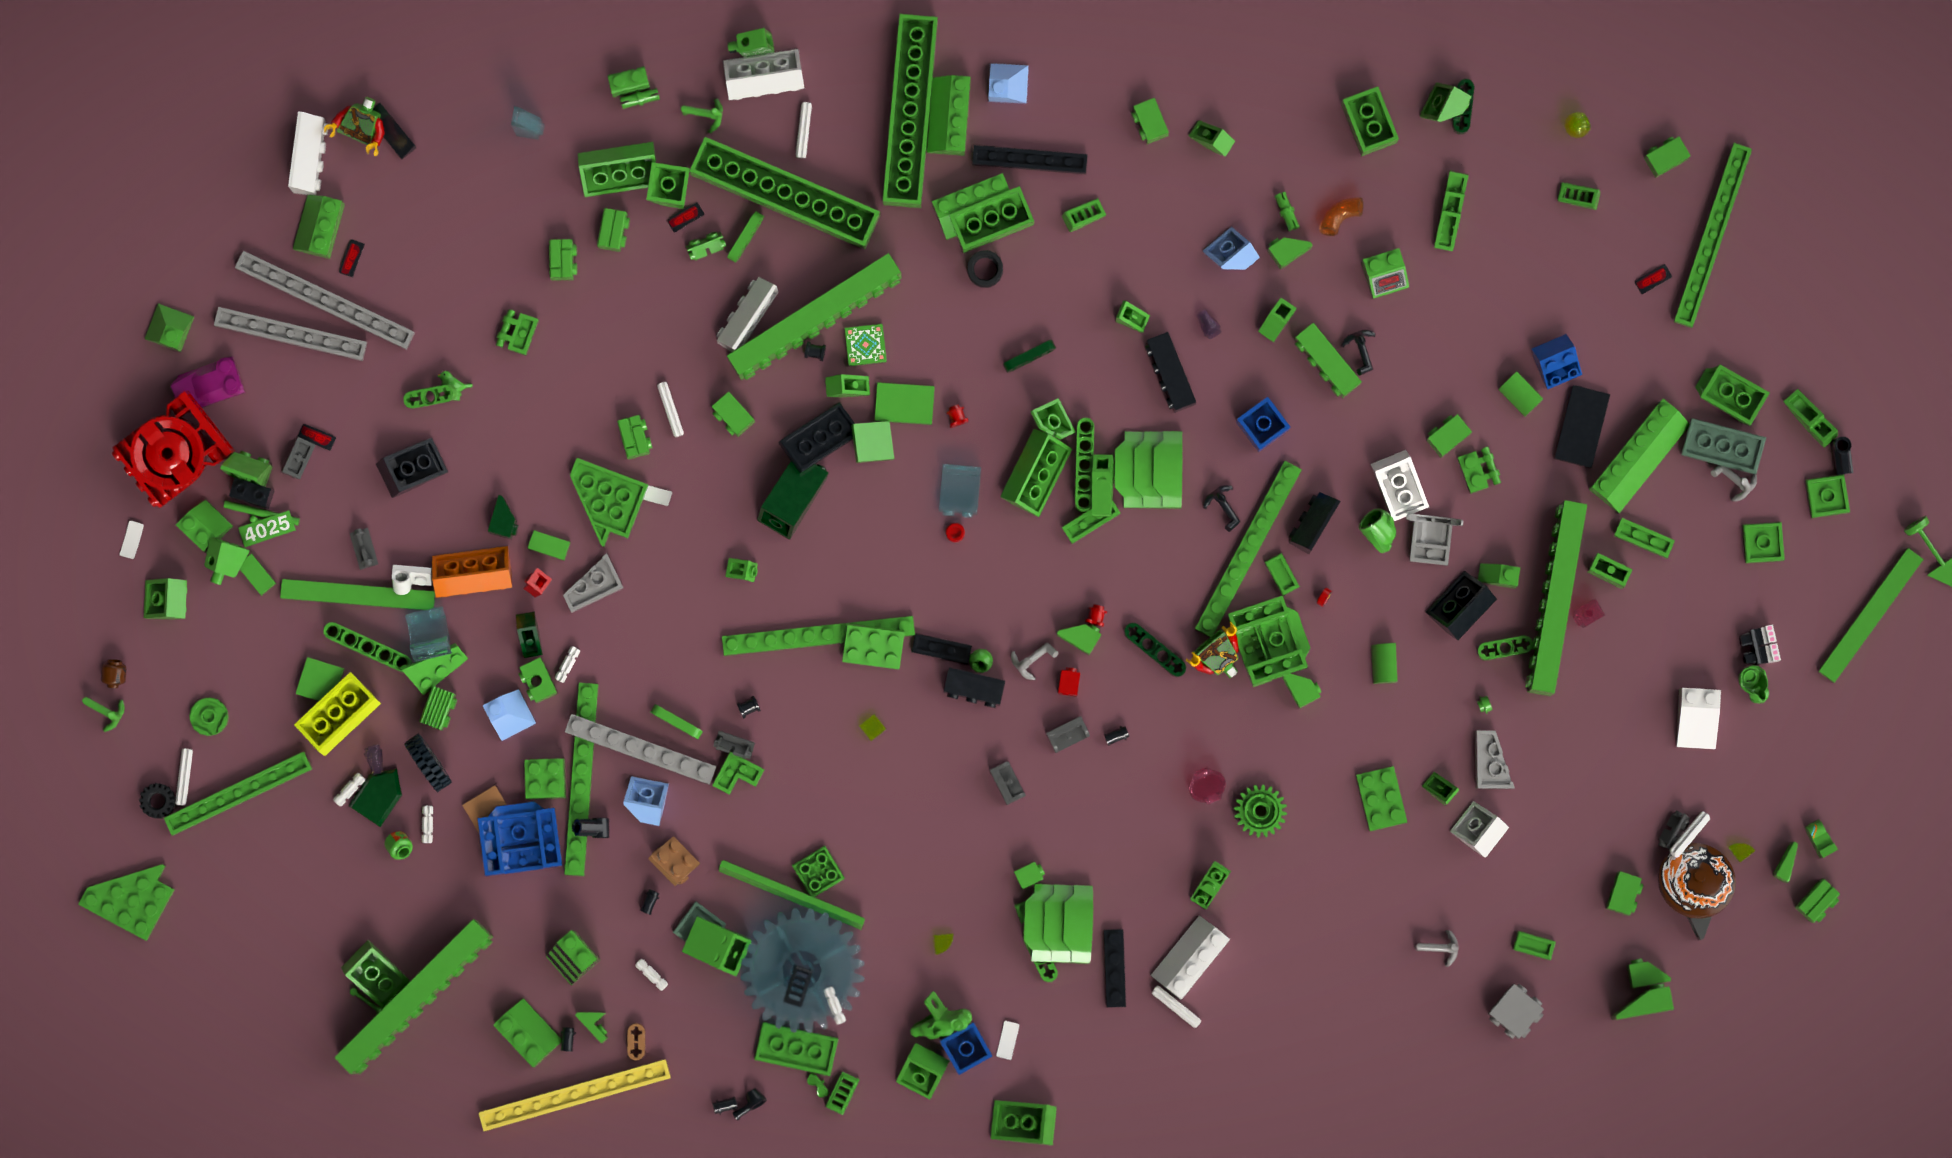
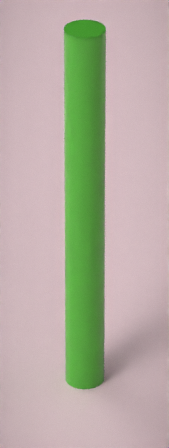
[224,500,300,526]

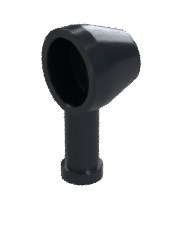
[732,1089,767,1121]

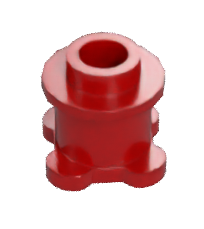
[946,404,969,428]
[1085,604,1107,627]

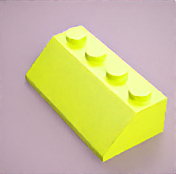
[294,672,381,756]

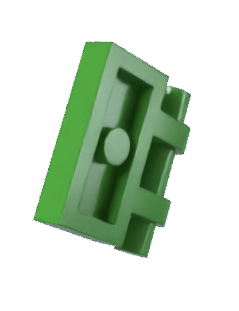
[496,309,539,356]
[1457,447,1501,494]

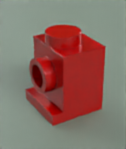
[523,568,552,598]

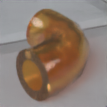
[1319,198,1364,236]

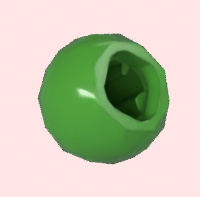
[969,649,993,673]

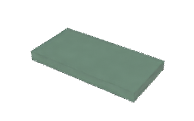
[1681,418,1766,475]

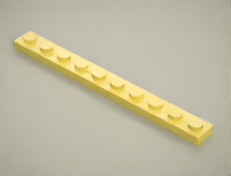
[479,1059,671,1131]

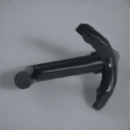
[1341,329,1376,376]
[1203,485,1241,532]

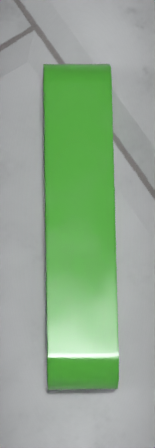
[1075,418,1094,513]
[323,622,412,673]

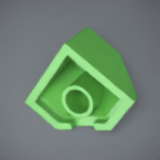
[1030,398,1076,440]

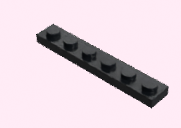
[972,145,1088,174]

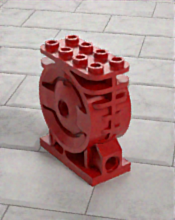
[111,391,235,508]

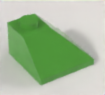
[1420,82,1472,122]
[145,304,194,352]

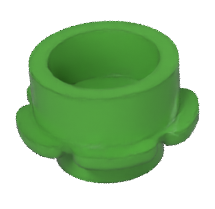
[1477,696,1493,714]

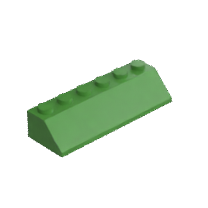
[1589,399,1690,513]

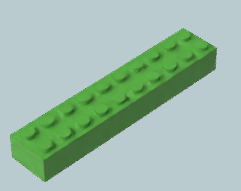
[883,14,938,208]
[690,137,880,250]
[727,253,902,380]
[1525,500,1587,696]
[334,919,493,1074]

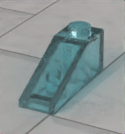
[511,106,545,140]

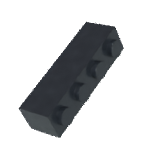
[1144,332,1197,413]

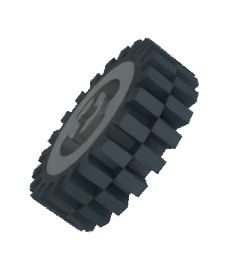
[404,733,452,792]

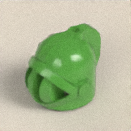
[1358,508,1396,553]

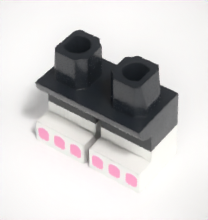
[1739,625,1781,665]

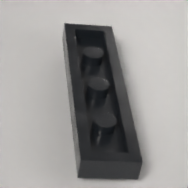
[1104,929,1126,1008]

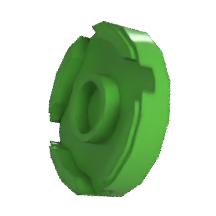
[189,697,229,736]

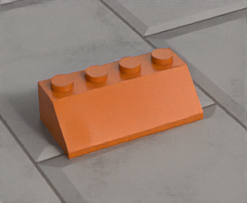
[432,546,512,598]

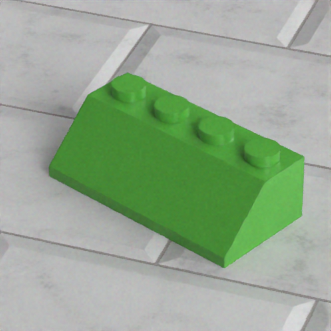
[927,75,971,156]
[578,142,657,197]
[932,173,1009,240]
[949,186,1034,253]
[1000,429,1072,517]

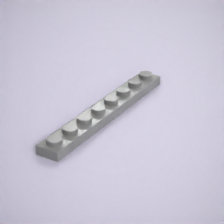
[214,307,367,361]
[565,714,716,785]

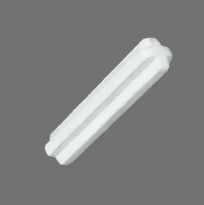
[796,102,812,158]
[657,382,684,437]
[175,748,193,806]
[1670,811,1710,858]
[1152,986,1201,1028]

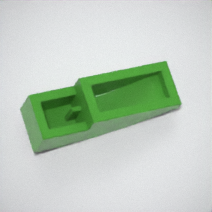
[1784,389,1838,448]

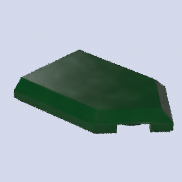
[349,768,402,827]

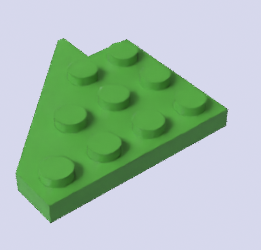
[570,458,649,547]
[78,864,175,941]

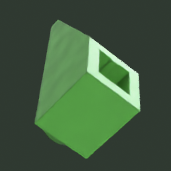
[1092,455,1115,517]

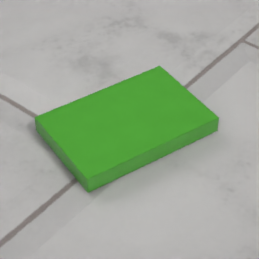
[875,383,935,425]

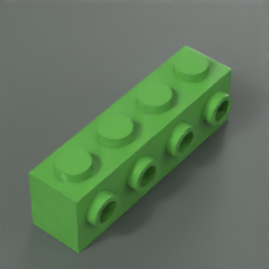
[1294,323,1362,398]

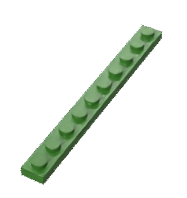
[1674,143,1752,328]
[1195,461,1302,637]
[722,616,915,656]
[565,683,599,876]

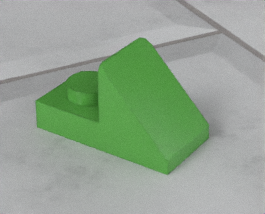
[575,1012,608,1043]

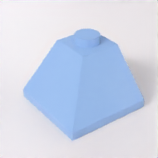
[989,64,1028,103]
[1203,227,1260,270]
[483,689,536,741]
[623,776,669,826]

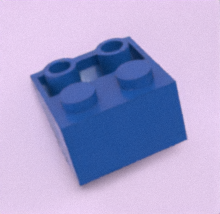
[1531,334,1582,390]

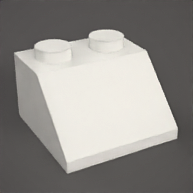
[1450,801,1509,858]

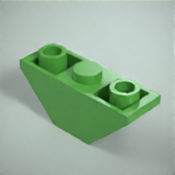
[1190,861,1231,909]

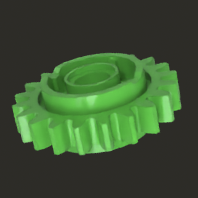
[1234,784,1287,838]

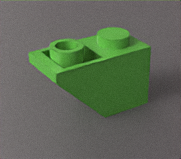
[1258,298,1297,343]

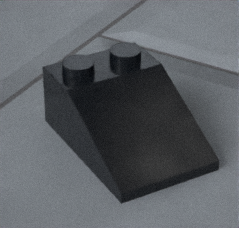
[376,438,448,498]

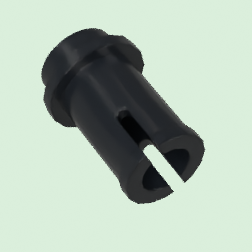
[1104,726,1130,746]
[640,889,660,915]
[561,1027,576,1052]
[713,1097,738,1115]

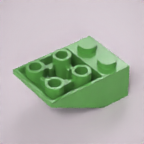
[682,916,752,977]

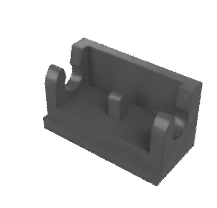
[281,437,315,480]
[1046,716,1090,753]
[990,761,1026,805]

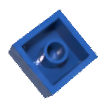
[1236,397,1291,452]
[940,1022,992,1075]

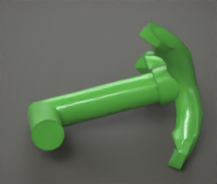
[681,98,723,134]
[82,697,125,732]

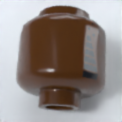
[101,659,127,688]

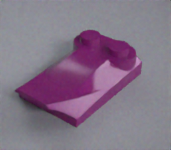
[171,356,246,408]

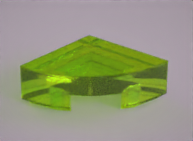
[1728,843,1755,863]
[934,934,953,955]

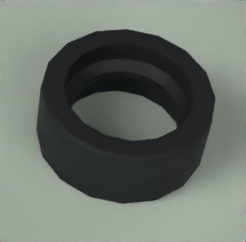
[967,250,1003,288]

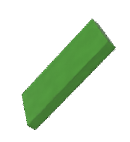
[755,1022,839,1076]

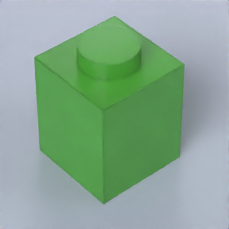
[1014,862,1045,890]

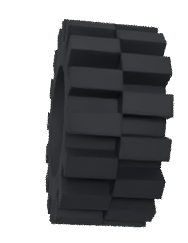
[139,783,176,819]

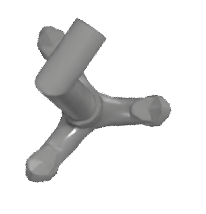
[1711,465,1757,501]
[1011,643,1058,680]
[1414,930,1459,967]

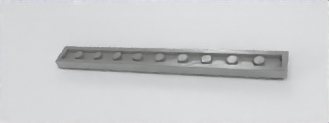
[235,251,415,350]

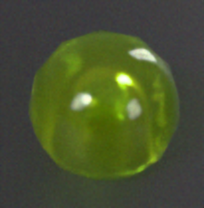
[1564,112,1591,138]

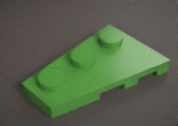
[400,643,468,695]

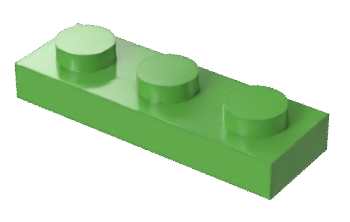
[1062,500,1121,544]
[1614,518,1675,559]

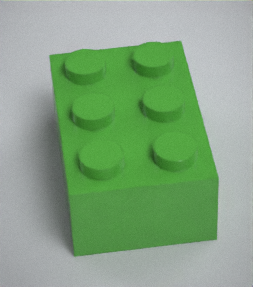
[1341,86,1399,156]

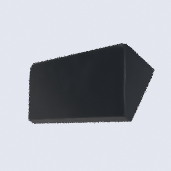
[373,103,416,160]

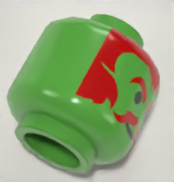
[384,831,413,860]

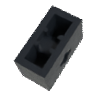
[229,478,274,510]

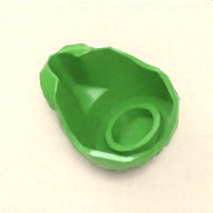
[1738,665,1769,704]

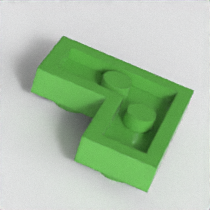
[712,752,764,795]

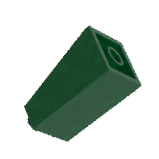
[757,462,829,540]

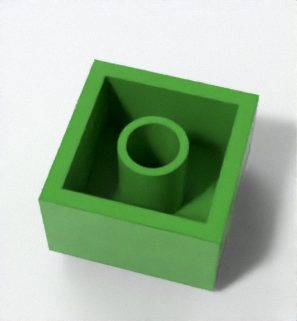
[525,758,566,800]

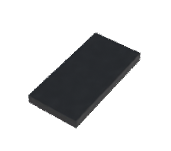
[1554,385,1611,468]
[778,402,855,474]

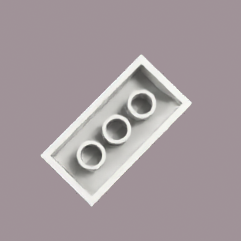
[723,49,804,100]
[288,111,328,195]
[716,277,779,352]
[1150,916,1230,1000]

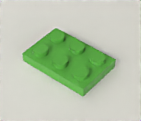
[842,623,905,669]
[1356,766,1407,832]

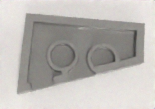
[563,553,623,613]
[1475,730,1515,789]

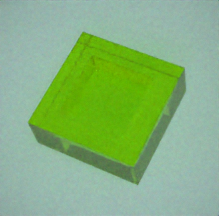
[859,714,886,741]

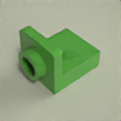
[725,558,758,582]

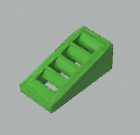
[1557,182,1601,210]
[1062,198,1106,232]
[1773,842,1798,883]
[826,1071,860,1115]

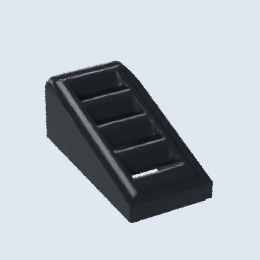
[783,965,813,1008]

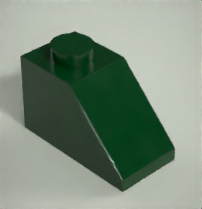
[488,495,519,540]
[516,611,543,658]

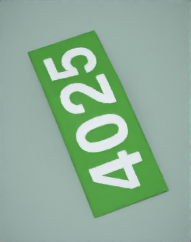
[238,511,296,547]

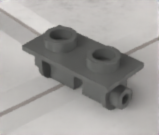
[349,528,378,570]
[713,730,755,759]
[1658,810,1690,851]

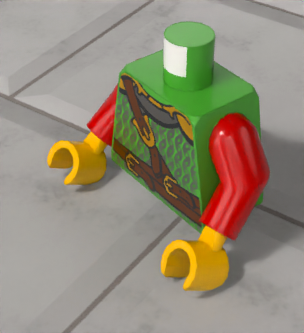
[324,97,385,156]
[1186,622,1239,678]

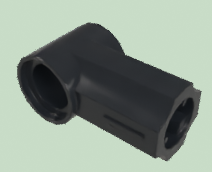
[1831,437,1854,475]
[572,818,609,838]

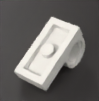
[392,565,432,595]

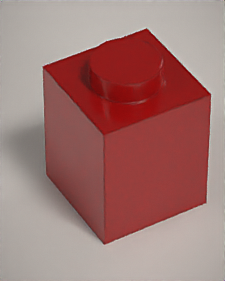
[1058,667,1080,697]

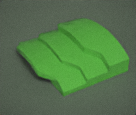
[1115,431,1182,509]
[1228,596,1310,687]
[1023,884,1093,964]

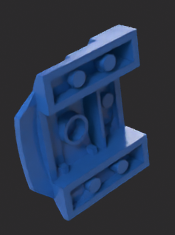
[478,802,562,876]

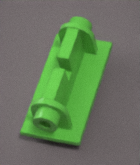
[686,232,726,261]

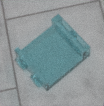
[939,464,981,518]
[405,607,452,662]

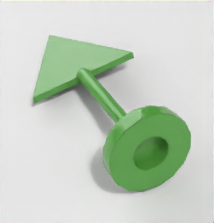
[1904,516,1952,587]

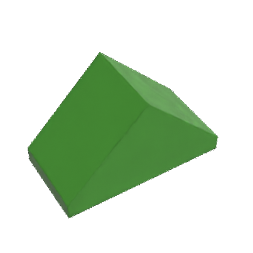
[1116,300,1150,333]
[1422,772,1459,806]

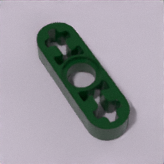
[1452,79,1475,135]
[1003,340,1056,373]

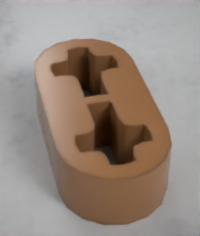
[627,1024,646,1060]

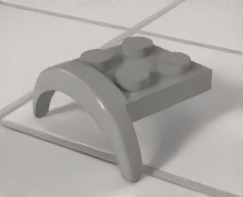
[1406,514,1463,566]

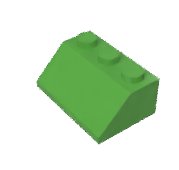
[293,195,345,259]
[493,998,562,1067]

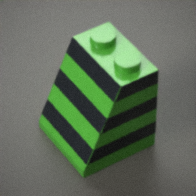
[546,930,600,986]

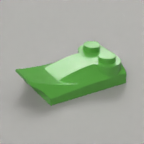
[1695,364,1770,426]

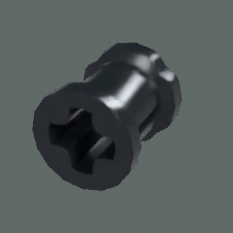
[804,341,826,362]
[736,695,761,719]

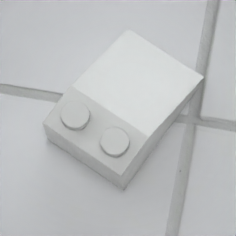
[1370,450,1429,521]
[1676,688,1721,749]

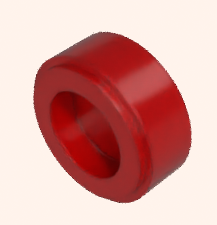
[946,523,965,543]
[1317,588,1333,607]

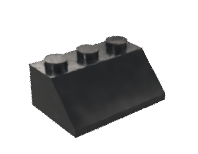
[1289,492,1341,554]
[1425,571,1497,640]
[944,668,1005,708]

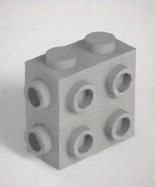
[1488,984,1544,1039]

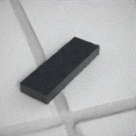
[912,633,972,665]

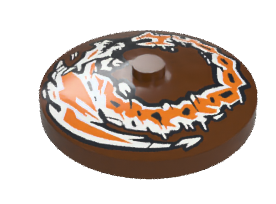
[1658,843,1736,919]

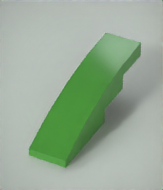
[1434,171,1469,251]

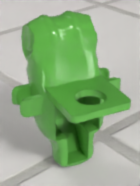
[910,991,972,1039]

